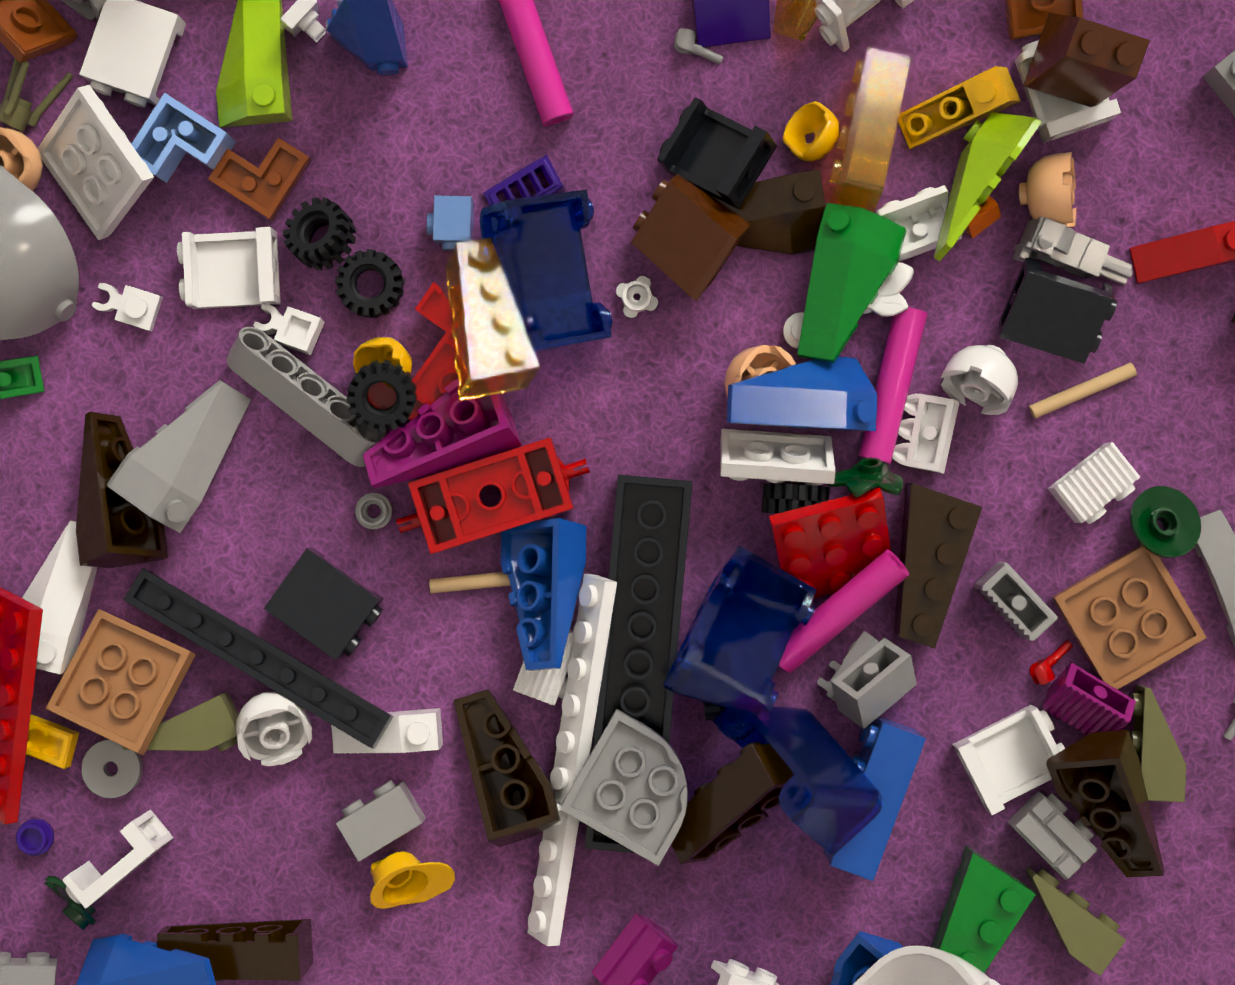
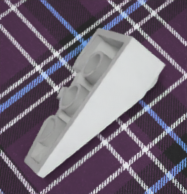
[22,521,97,674]

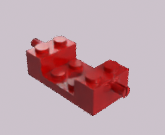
[396,437,590,554]

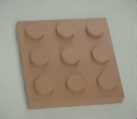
[1051,545,1207,690]
[45,609,196,756]

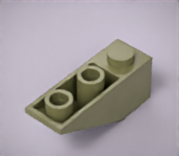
[1129,685,1186,802]
[1025,867,1126,976]

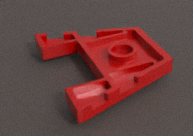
[367,282,504,420]

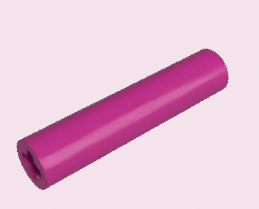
[499,0,574,127]
[858,307,928,464]
[769,549,909,673]

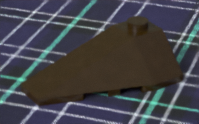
[706,169,826,255]
[76,412,168,568]
[454,689,561,847]
[1046,730,1164,877]

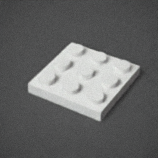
[38,85,154,240]

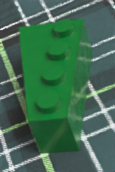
[931,846,1036,973]

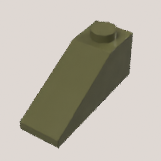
[121,691,239,752]

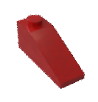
[1129,221,1235,284]

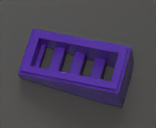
[483,155,565,226]

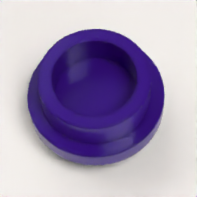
[16,818,54,856]

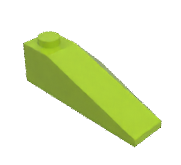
[216,0,292,128]
[934,112,1042,262]

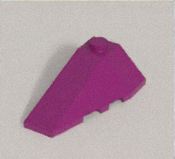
[362,366,522,489]

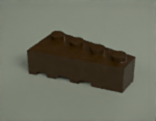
[894,483,982,649]
[671,740,823,864]
[157,919,313,981]

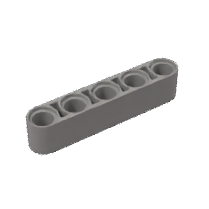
[226,327,386,467]

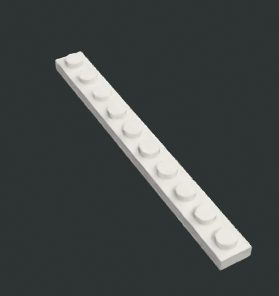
[528,574,617,946]

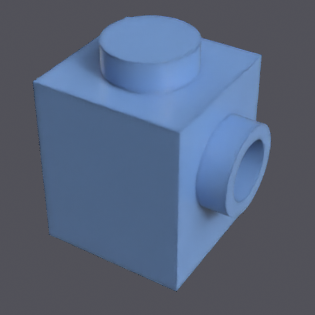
[427,195,474,252]

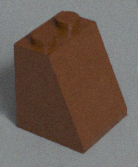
[1023,13,1150,107]
[631,174,751,301]

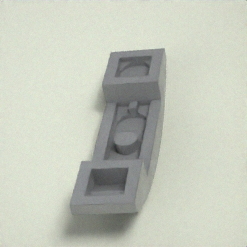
[1195,510,1235,648]

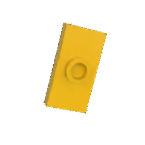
[26,714,79,769]

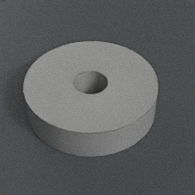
[81,739,143,798]

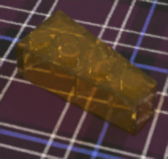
[829,47,912,213]
[446,238,540,401]

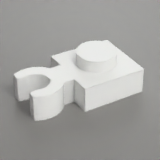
[92,283,163,332]
[253,304,325,355]

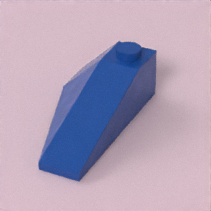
[727,357,877,432]

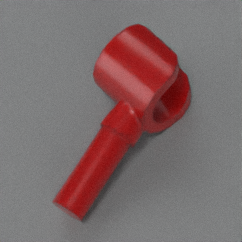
[1029,640,1073,685]

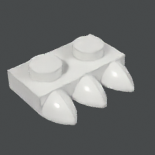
[892,394,960,474]

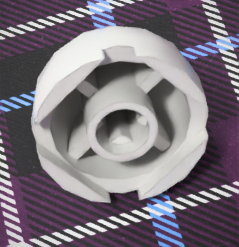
[941,345,1018,415]
[236,691,312,766]

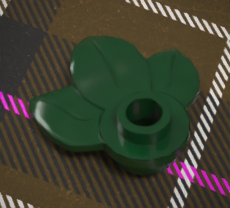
[828,457,903,497]
[44,875,97,931]

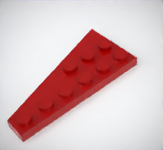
[0,587,43,825]

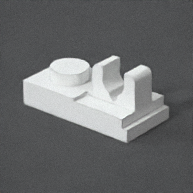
[281,0,327,43]

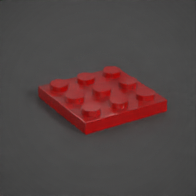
[769,487,891,605]

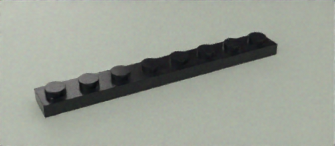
[123,568,393,749]

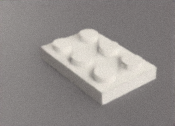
[720,429,835,486]

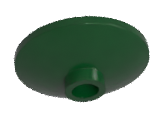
[1130,486,1201,558]

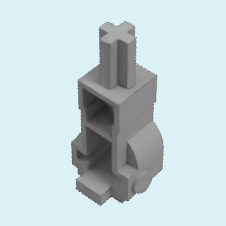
[1013,216,1133,285]

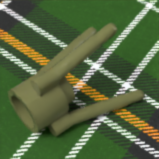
[0,58,73,132]

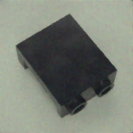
[657,97,777,209]
[999,258,1117,364]
[264,547,384,660]

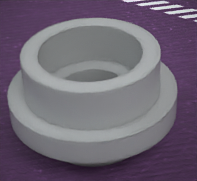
[355,493,392,530]

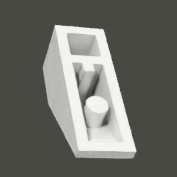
[331,708,443,753]

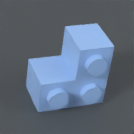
[132,93,236,183]

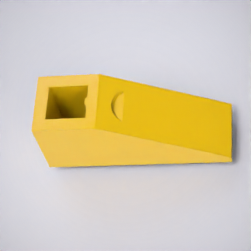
[896,66,1021,149]

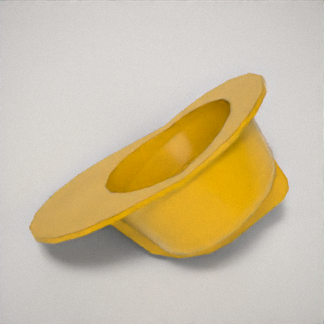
[370,851,455,909]

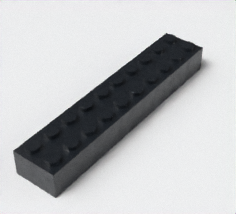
[585,474,693,853]

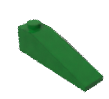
[797,203,906,363]

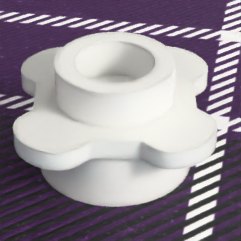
[616,276,658,318]

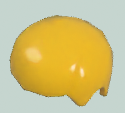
[783,101,839,162]
[353,337,412,389]

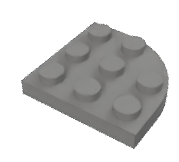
[560,709,688,866]

